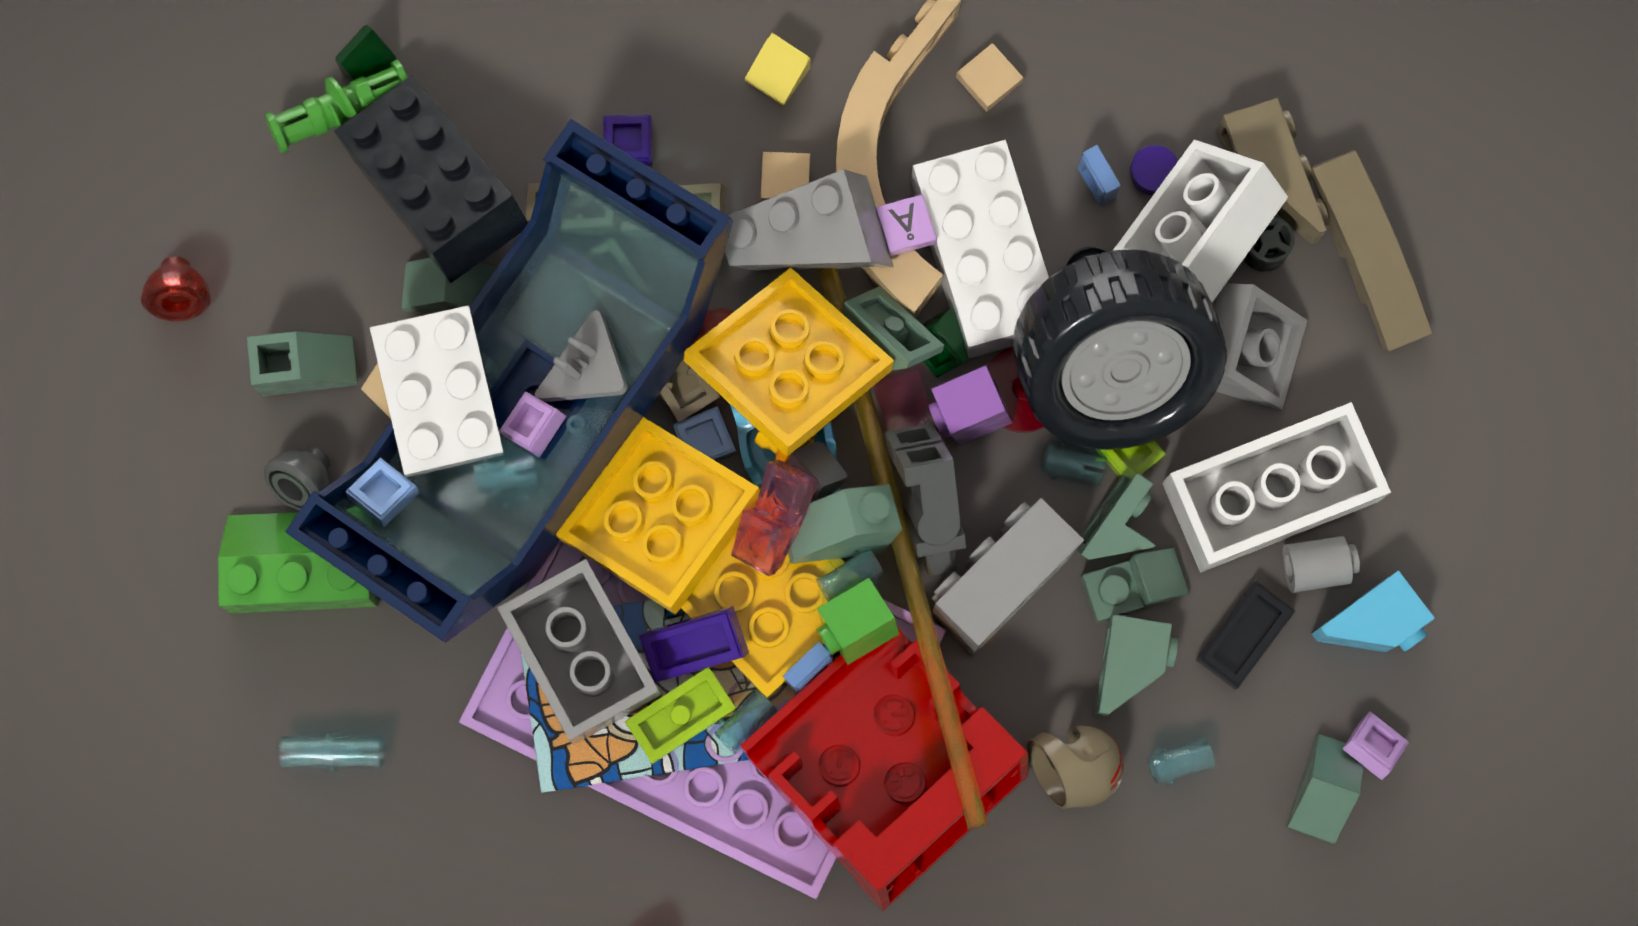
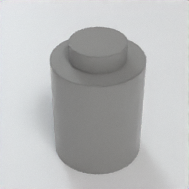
[1282,536,1360,593]

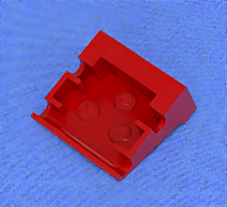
[740,626,1028,912]

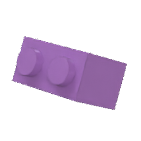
[928,365,1013,446]

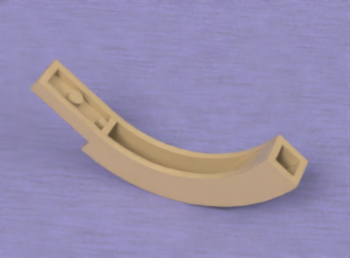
[835,0,961,318]

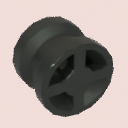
[1244,216,1295,271]

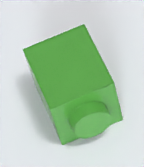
[816,578,899,665]

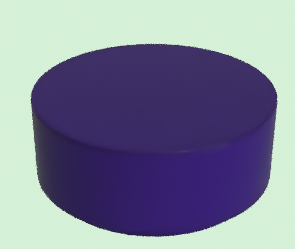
[1130,145,1178,196]

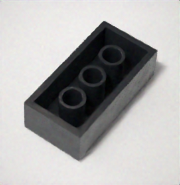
[334,75,528,283]

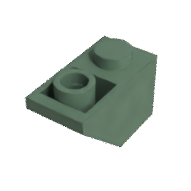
[247,331,359,397]

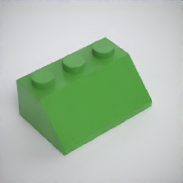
[218,509,378,614]

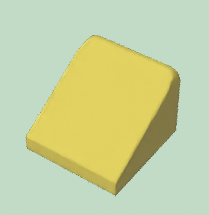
[745,33,811,106]

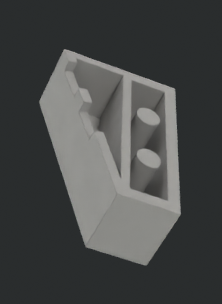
[725,169,894,271]

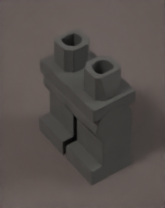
[885,423,966,576]

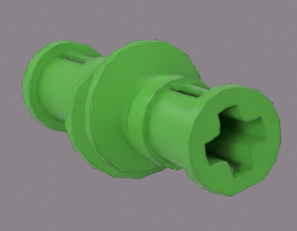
[264,59,408,154]

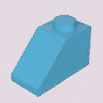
[1311,570,1435,652]

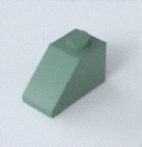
[779,484,902,564]
[1094,615,1178,718]

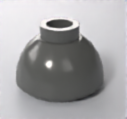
[264,446,330,511]

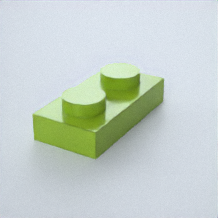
[624,667,736,765]

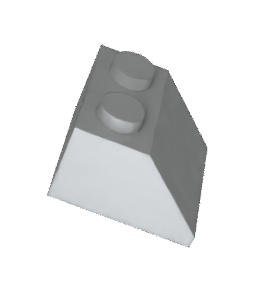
[1212,283,1308,410]

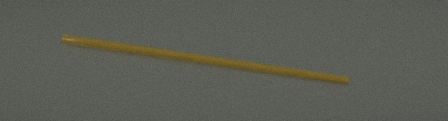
[818,268,988,830]

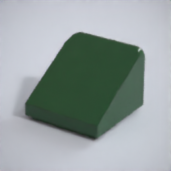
[335,25,397,81]
[923,307,968,378]

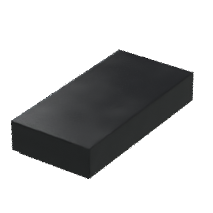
[1196,581,1295,690]

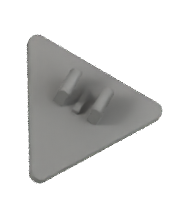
[535,310,628,402]

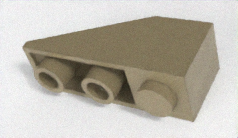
[1216,98,1329,245]

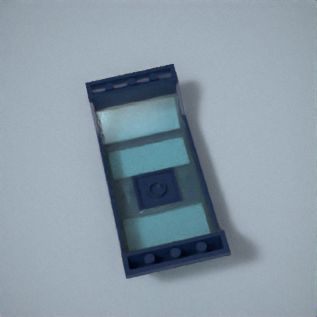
[285,119,734,643]

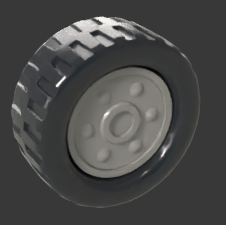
[1013,246,1227,450]

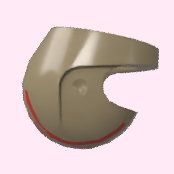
[1027,724,1124,809]

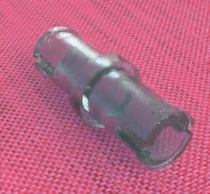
[279,732,385,772]

